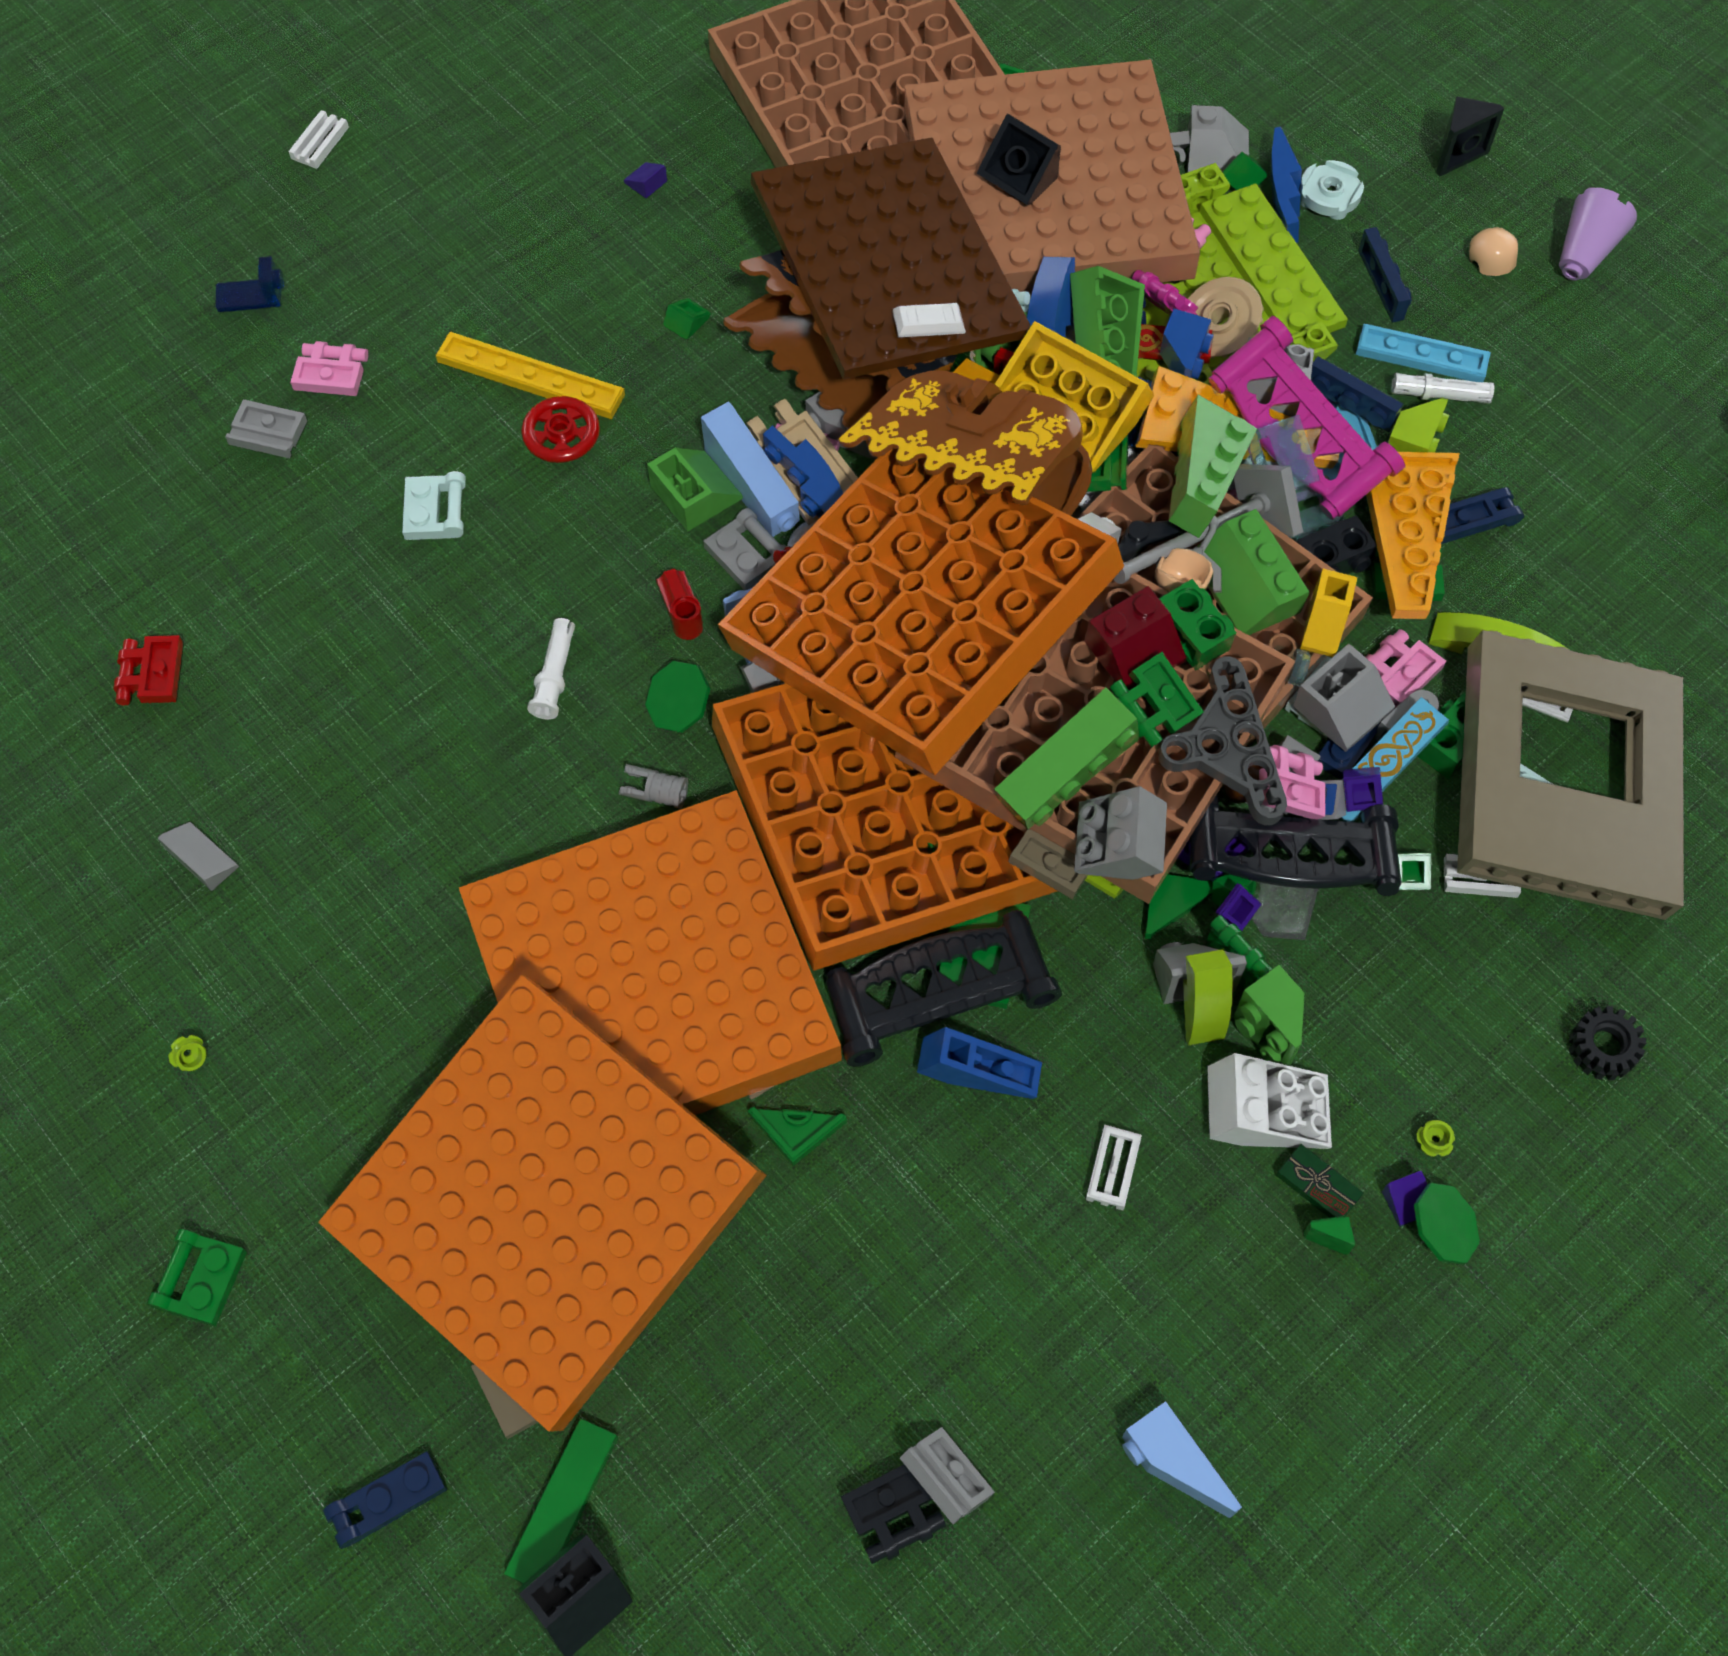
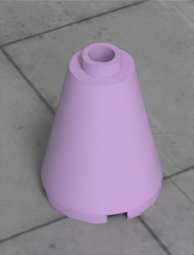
[1559,188,1637,280]

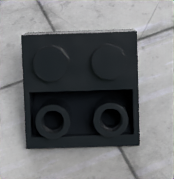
[514,1534,633,1656]

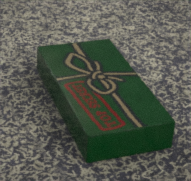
[1276,1144,1364,1218]

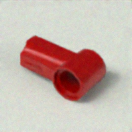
[656,568,703,640]

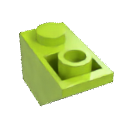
[1388,398,1449,452]

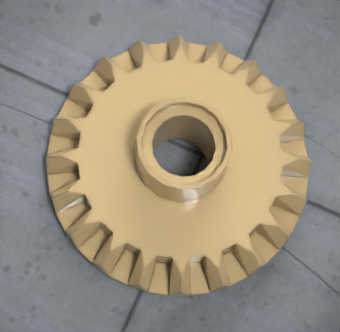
[1188,277,1264,359]

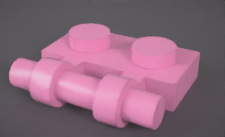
[290,341,368,396]
[1366,629,1446,708]
[1259,745,1325,820]

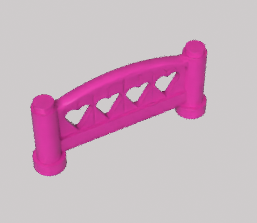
[1208,316,1405,520]

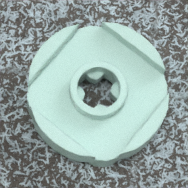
[1300,160,1364,220]

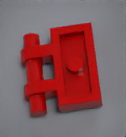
[113,635,183,705]

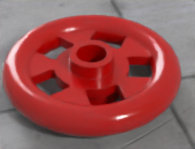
[521,396,600,463]

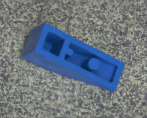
[917,1027,1042,1099]

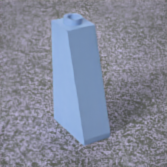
[701,401,800,537]

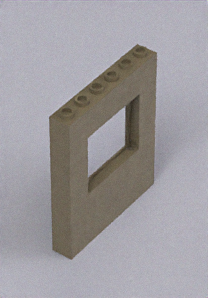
[1457,630,1684,920]

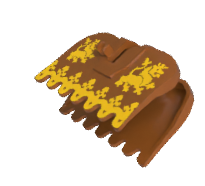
[838,371,1092,516]

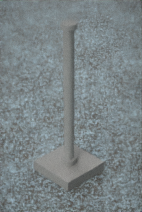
[1113,464,1303,584]

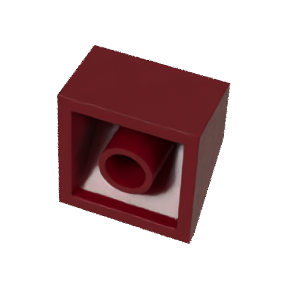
[1084,586,1186,691]

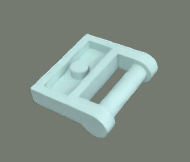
[402,471,466,540]

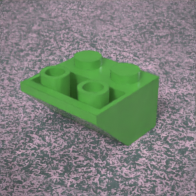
[647,447,743,532]
[1233,965,1305,1066]

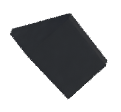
[1436,96,1504,177]
[977,113,1061,205]

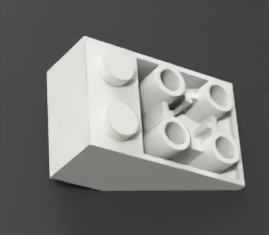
[1208,1053,1332,1149]

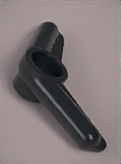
[1119,520,1187,563]

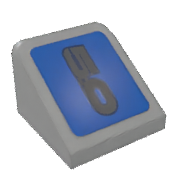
[1304,779,1346,820]

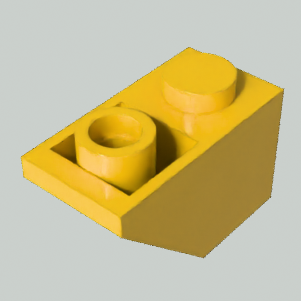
[1300,568,1358,657]

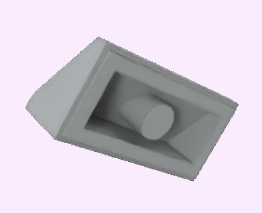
[158,822,239,891]

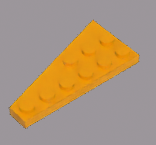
[1136,366,1340,469]
[1366,451,1459,619]

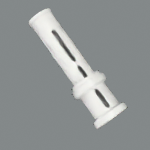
[527,618,575,719]

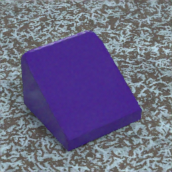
[624,162,667,198]
[1343,767,1383,812]
[1215,883,1262,931]
[1382,1171,1427,1227]

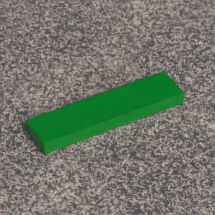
[504,1418,618,1584]

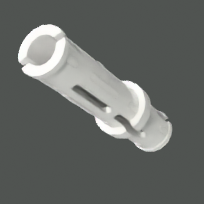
[1391,373,1494,404]

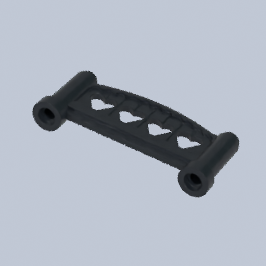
[1189,795,1402,896]
[826,910,1062,1067]

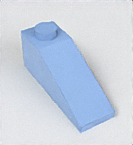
[1122,1401,1242,1518]

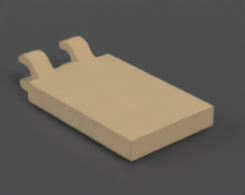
[747,398,858,525]

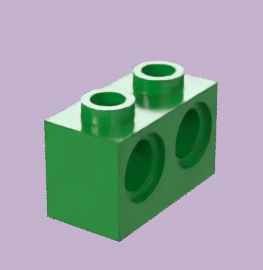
[1159,579,1237,671]
[1417,692,1466,779]

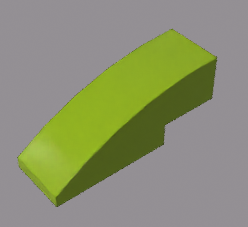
[1183,949,1233,1045]

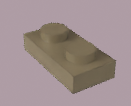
[1008,829,1088,899]

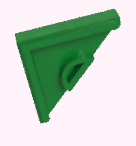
[1144,874,1213,939]
[748,1107,847,1166]

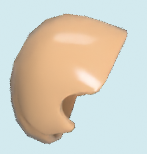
[1469,227,1518,276]
[1155,548,1213,592]

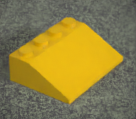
[995,321,1154,473]

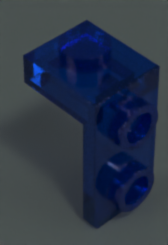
[216,256,284,312]

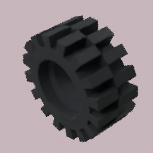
[1569,1006,1646,1081]

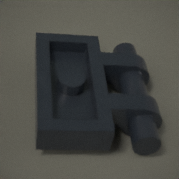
[841,1464,946,1564]

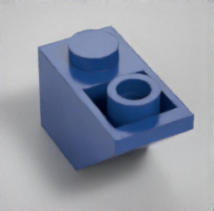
[1160,308,1214,379]

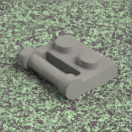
[703,508,787,591]

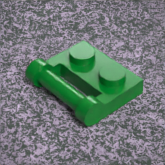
[146,1229,247,1327]

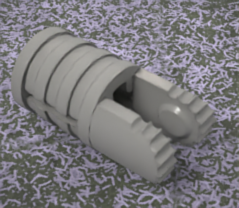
[619,764,688,809]

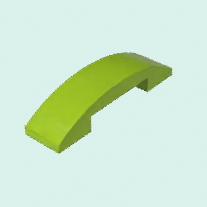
[1428,612,1568,654]

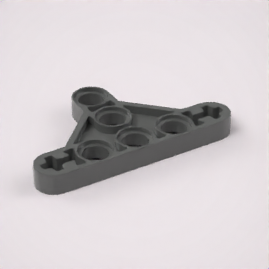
[1158,656,1287,825]

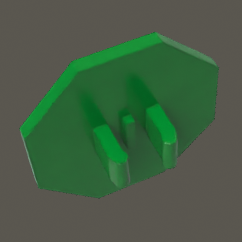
[645,661,711,733]
[1414,1183,1480,1264]

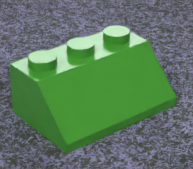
[1197,509,1310,635]

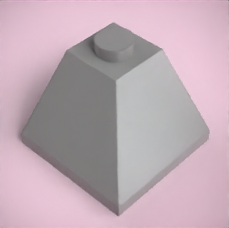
[1187,105,1249,173]
[1153,942,1247,1004]

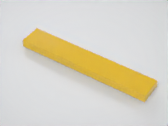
[436,332,625,419]

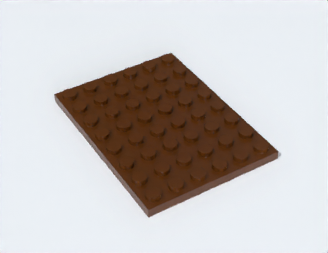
[750,137,1031,380]

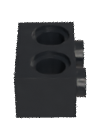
[1297,515,1377,574]

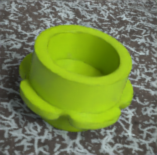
[168,1035,206,1071]
[1416,1120,1455,1157]

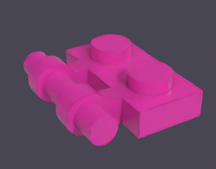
[1132,270,1199,316]

